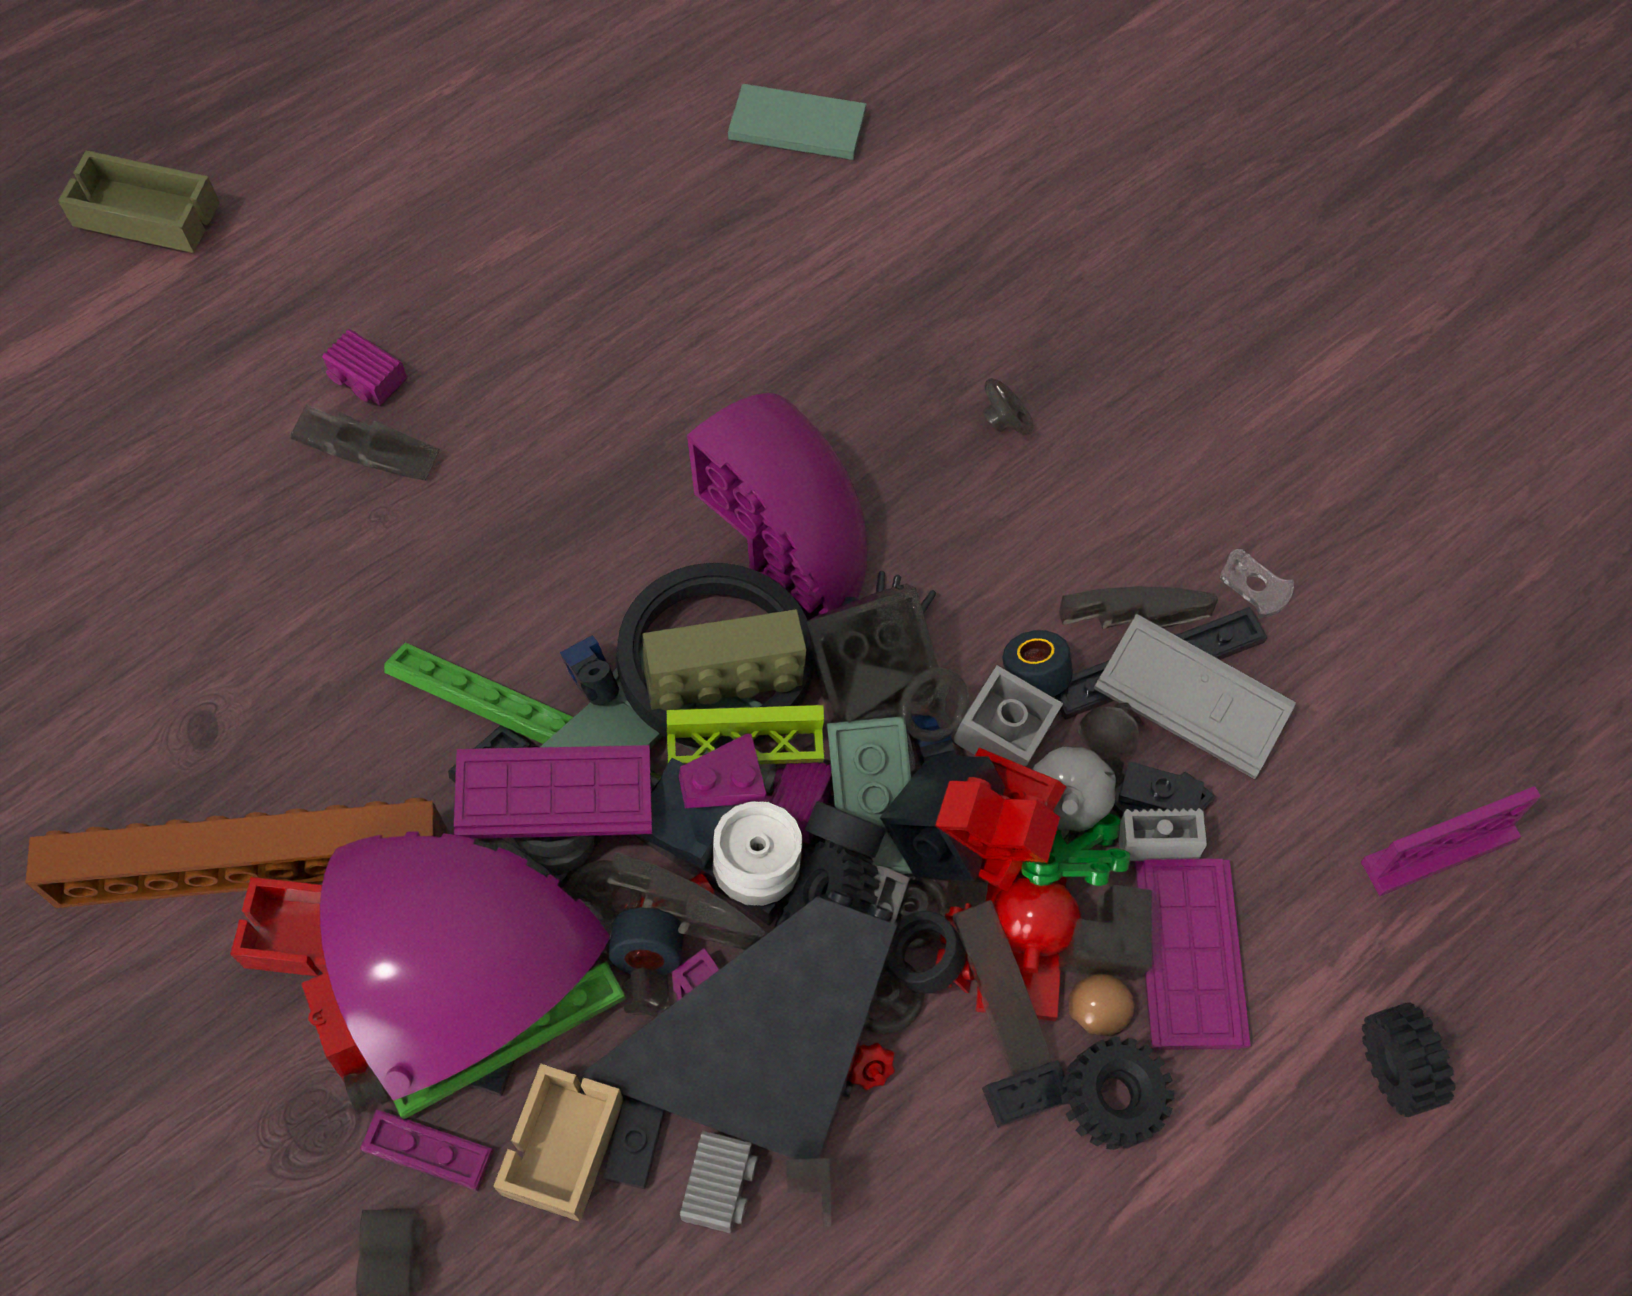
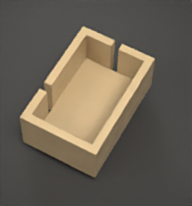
[493,1064,624,1222]

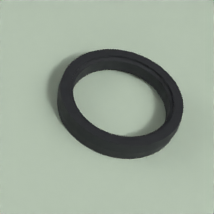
[616,563,814,749]

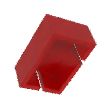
[230,877,328,977]

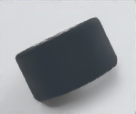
[1002,630,1073,697]
[609,907,684,977]

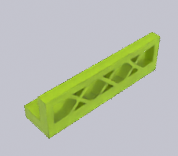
[667,705,824,764]

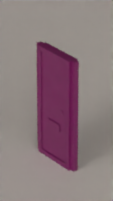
[454,745,652,839]
[1135,858,1251,1050]

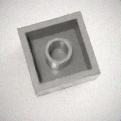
[952,665,1063,767]

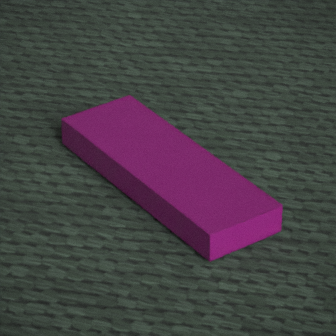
[360,1110,494,1192]

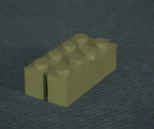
[58,150,220,253]
[642,609,806,711]

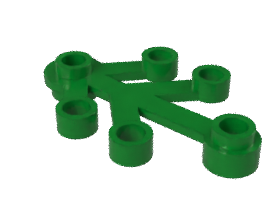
[1021,813,1131,886]

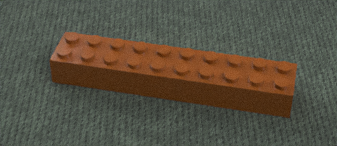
[25,798,447,908]

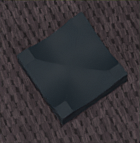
[635,758,741,869]

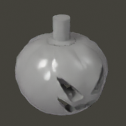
[1033,746,1116,832]

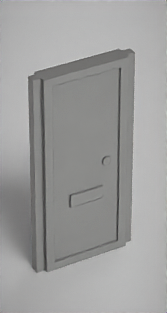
[1094,614,1296,779]

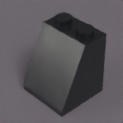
[880,756,1005,881]

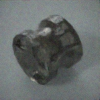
[344,1065,391,1115]

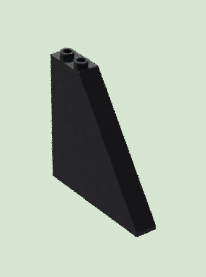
[582,890,901,1167]

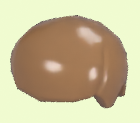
[1068,974,1135,1036]

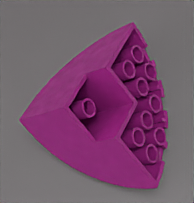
[687,393,868,624]
[320,831,610,1101]

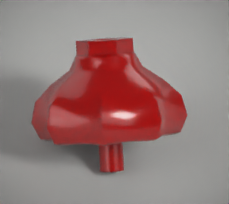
[849,1042,895,1091]

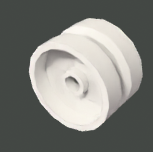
[713,801,802,906]

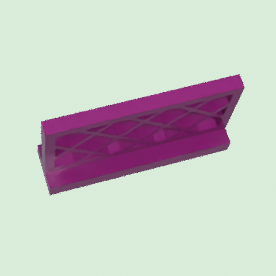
[1361,786,1541,897]

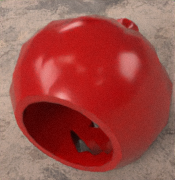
[991,878,1082,973]

